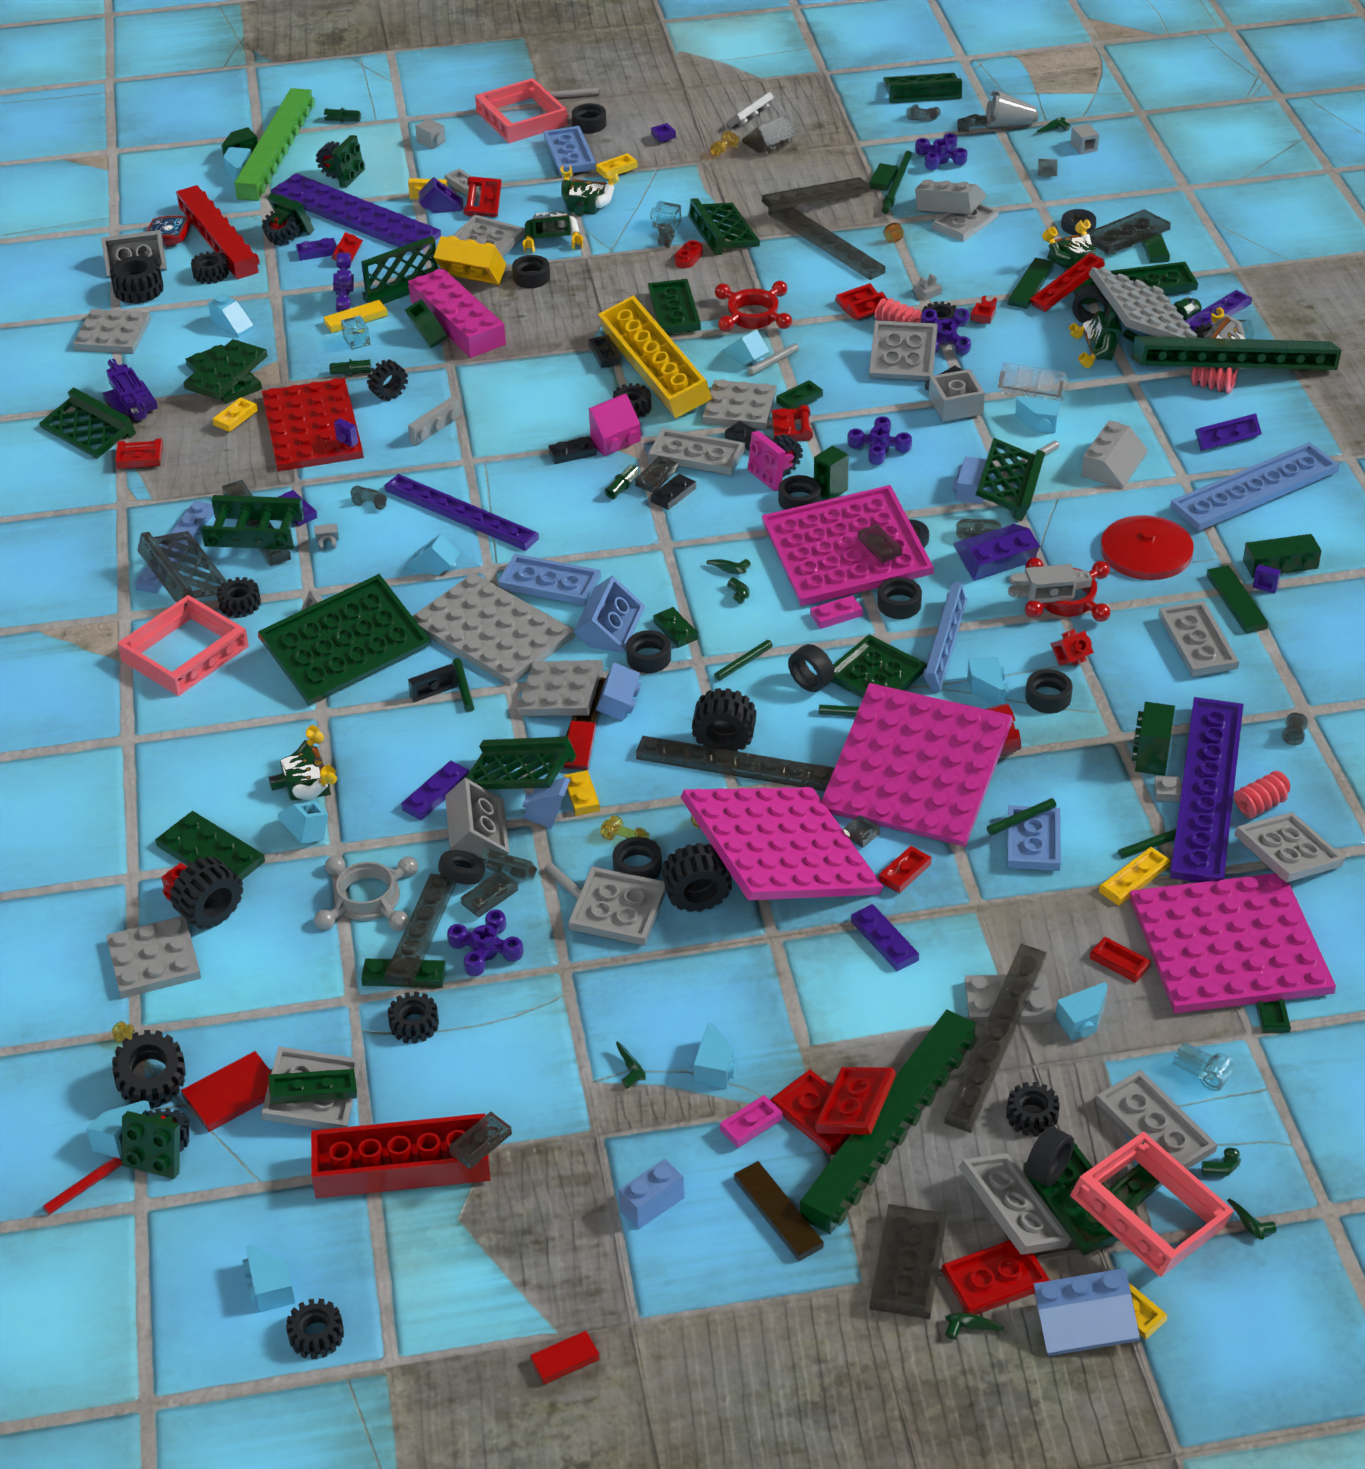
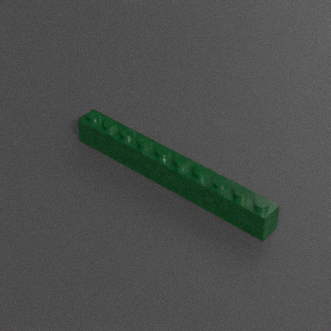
[1131,336,1342,370]
[800,1009,977,1234]

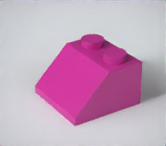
[589,394,641,456]

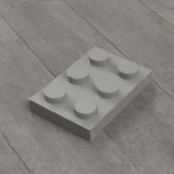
[964,974,1053,1024]

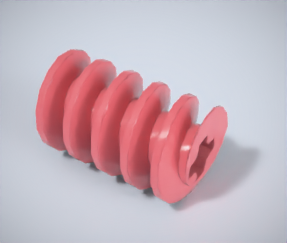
[875,298,922,323]
[1191,367,1238,394]
[1234,771,1291,819]

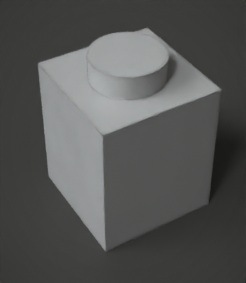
[415,118,446,149]
[1070,124,1099,155]

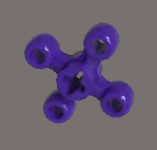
[915,133,968,170]
[333,253,354,312]
[921,308,971,355]
[847,416,912,465]
[447,909,524,977]

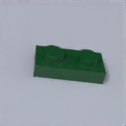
[776,380,823,409]
[653,607,698,648]

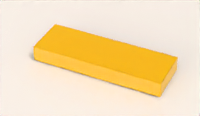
[323,300,388,333]
[1099,847,1171,906]

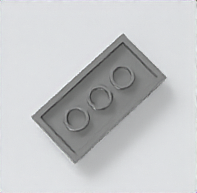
[648,428,745,475]
[1158,601,1239,677]
[1096,1070,1218,1169]
[959,1153,1071,1255]

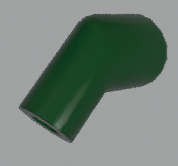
[727,577,750,604]
[1201,1147,1241,1177]

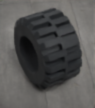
[110,256,164,304]
[691,688,757,754]
[662,843,732,912]
[170,856,244,929]
[112,1030,186,1108]

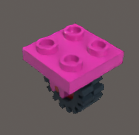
[747,431,803,491]

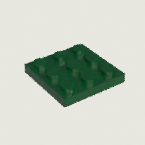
[831,634,927,698]

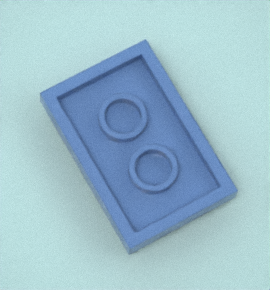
[1007,805,1061,871]

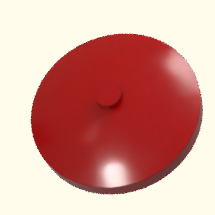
[1101,515,1194,580]

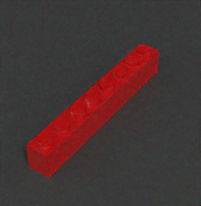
[176,185,260,280]

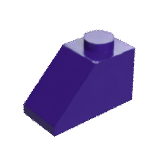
[419,177,463,213]

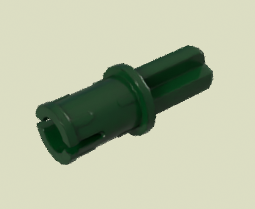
[324,108,361,123]
[329,359,371,376]
[605,464,639,500]

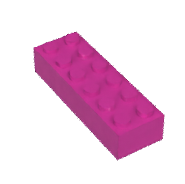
[408,268,506,358]

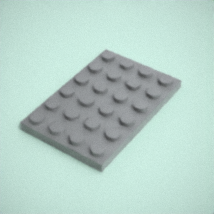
[1089,267,1197,338]
[412,573,575,685]

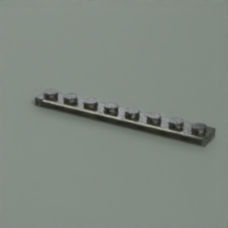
[768,202,885,280]
[636,736,835,791]
[944,943,1047,1133]

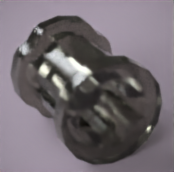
[1282,712,1308,745]

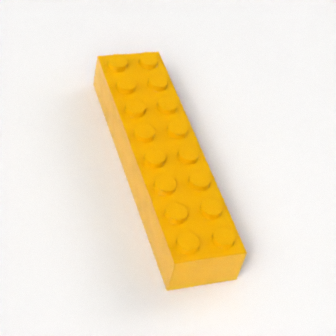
[598,295,712,419]

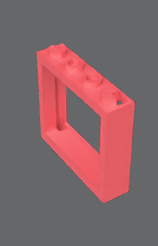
[475,78,569,143]
[117,595,249,696]
[1070,1131,1234,1277]

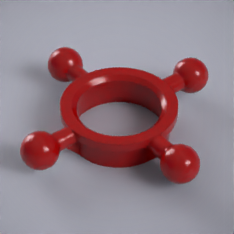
[715,281,792,332]
[1024,557,1111,622]

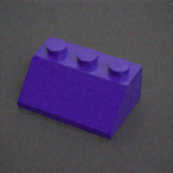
[953,524,1040,581]

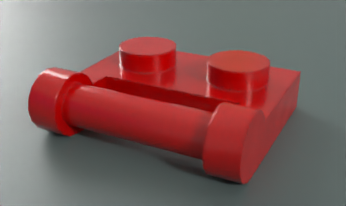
[463,177,502,217]
[772,405,813,441]
[115,438,163,469]

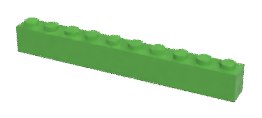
[234,88,315,201]

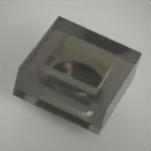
[1038,159,1057,177]
[843,815,880,848]

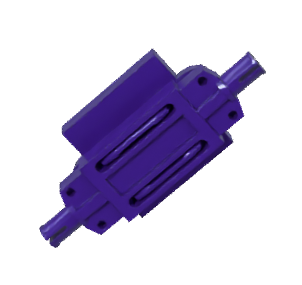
[103,359,158,421]

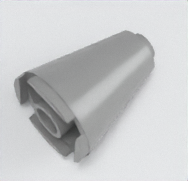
[985,90,1039,128]

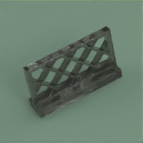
[137,531,228,606]

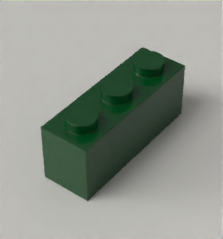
[1243,534,1322,578]

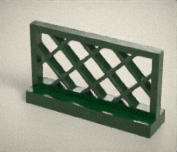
[883,73,962,103]
[688,198,760,255]
[361,236,438,304]
[39,387,136,459]
[975,438,1045,521]
[466,736,576,790]

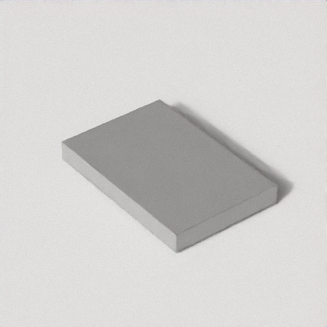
[932,204,999,242]

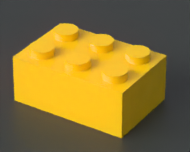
[433,236,507,285]

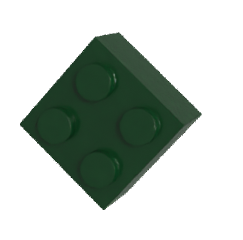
[1131,702,1175,776]

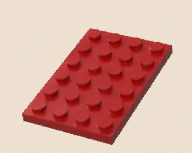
[262,378,364,472]

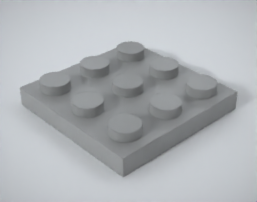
[453,215,524,257]
[73,309,151,354]
[869,320,938,381]
[703,380,777,430]
[517,660,604,717]
[1234,812,1345,882]
[568,866,666,946]
[106,916,201,999]
[261,1046,362,1129]

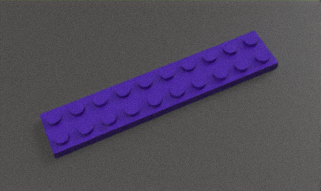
[271,174,441,253]
[1170,697,1244,882]

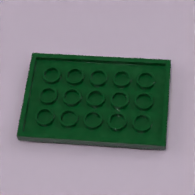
[258,574,431,705]

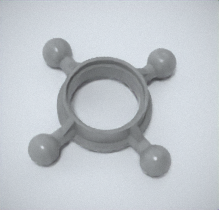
[314,856,418,932]

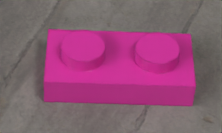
[810,595,863,629]
[720,1095,782,1148]

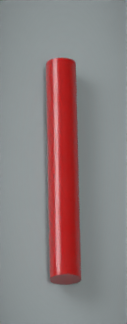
[43,1157,122,1215]

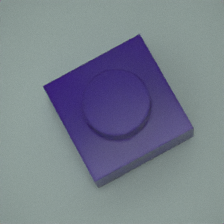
[651,123,676,142]
[334,418,358,447]
[1253,564,1281,594]

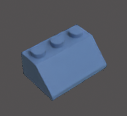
[573,575,645,653]
[1034,1268,1140,1356]

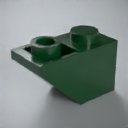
[221,127,258,159]
[405,299,448,348]

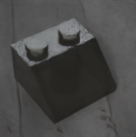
[741,114,797,153]

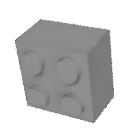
[929,369,985,421]

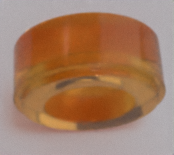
[883,223,904,243]

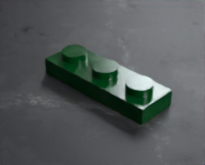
[361,958,446,988]
[268,1069,357,1104]

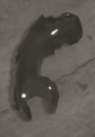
[906,104,941,121]
[957,114,987,132]
[657,223,675,248]
[350,486,387,510]

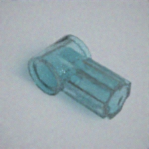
[1173,1043,1235,1091]

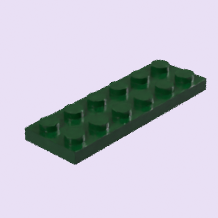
[1073,262,1198,305]

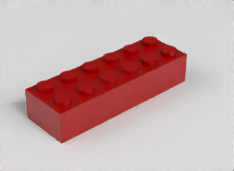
[311,1113,491,1199]

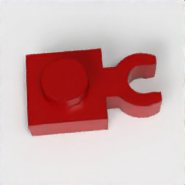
[970,296,997,324]

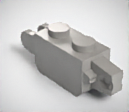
[1008,564,1092,603]

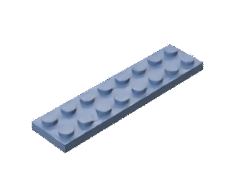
[1170,442,1339,531]

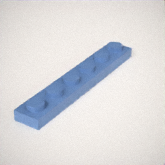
[135,501,214,594]
[924,582,967,692]

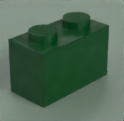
[814,445,849,500]

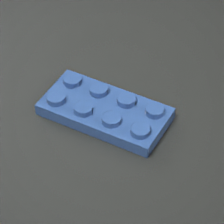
[543,126,596,175]
[498,554,601,606]

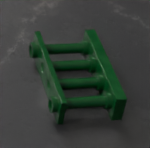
[201,495,304,550]

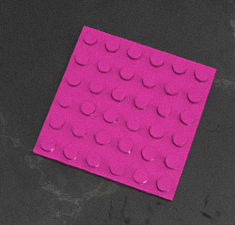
[762,485,934,606]
[821,683,1013,847]
[680,787,883,900]
[1130,873,1336,1014]

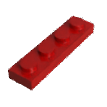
[1030,253,1105,312]

